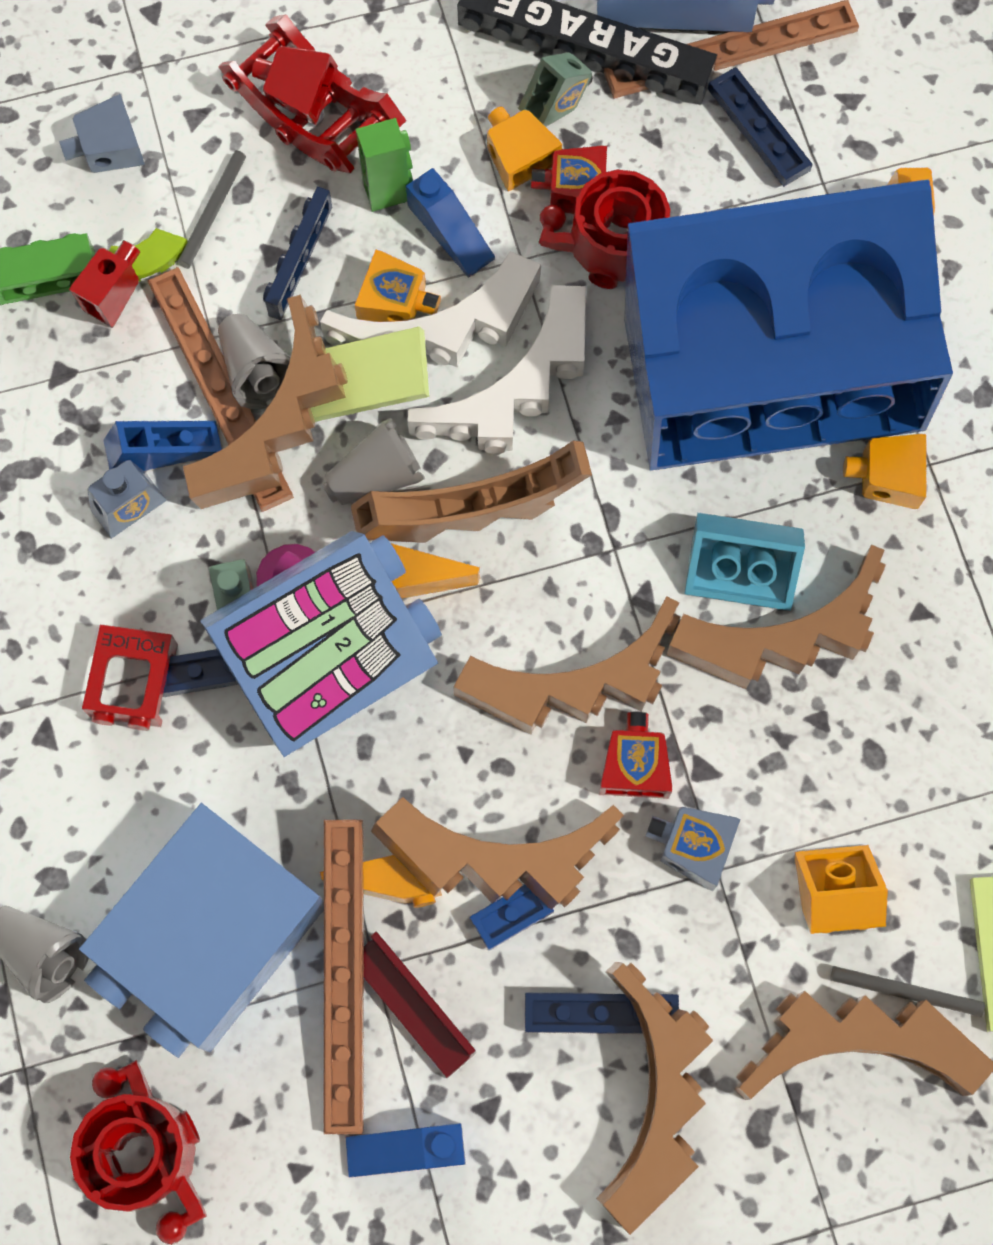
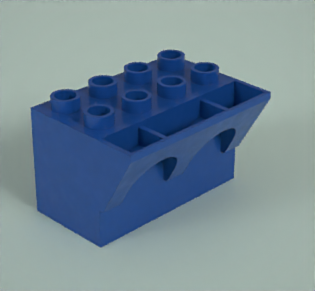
[624,179,953,471]

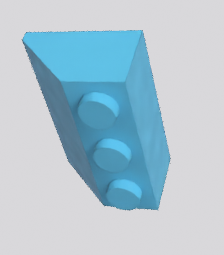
[685,512,805,611]

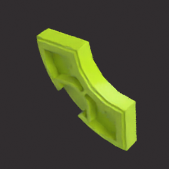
[109,228,188,282]

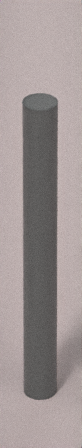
[177,150,246,269]
[830,966,985,1017]

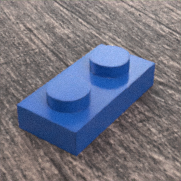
[470,884,554,951]

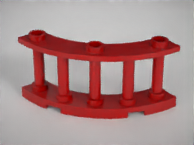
[218,14,407,173]

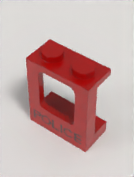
[82,624,178,731]

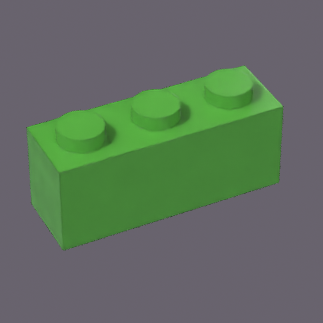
[356,118,413,212]
[0,233,95,305]

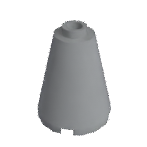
[218,314,291,409]
[323,418,425,505]
[0,906,89,1003]

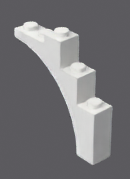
[320,251,541,368]
[408,285,586,454]

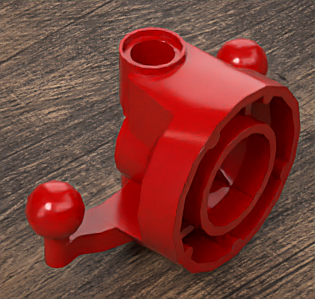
[538,169,671,289]
[70,1060,207,1245]

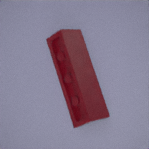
[364,931,476,1079]

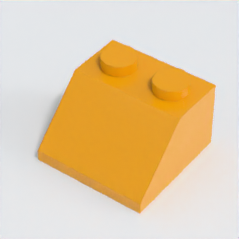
[795,845,888,934]

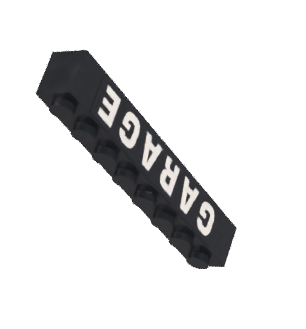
[457,0,718,105]

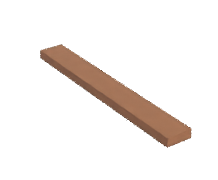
[604,0,859,99]
[147,267,294,512]
[324,820,364,1134]

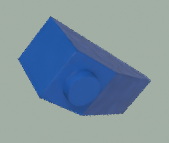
[406,168,495,278]
[103,421,222,471]
[345,1123,466,1178]

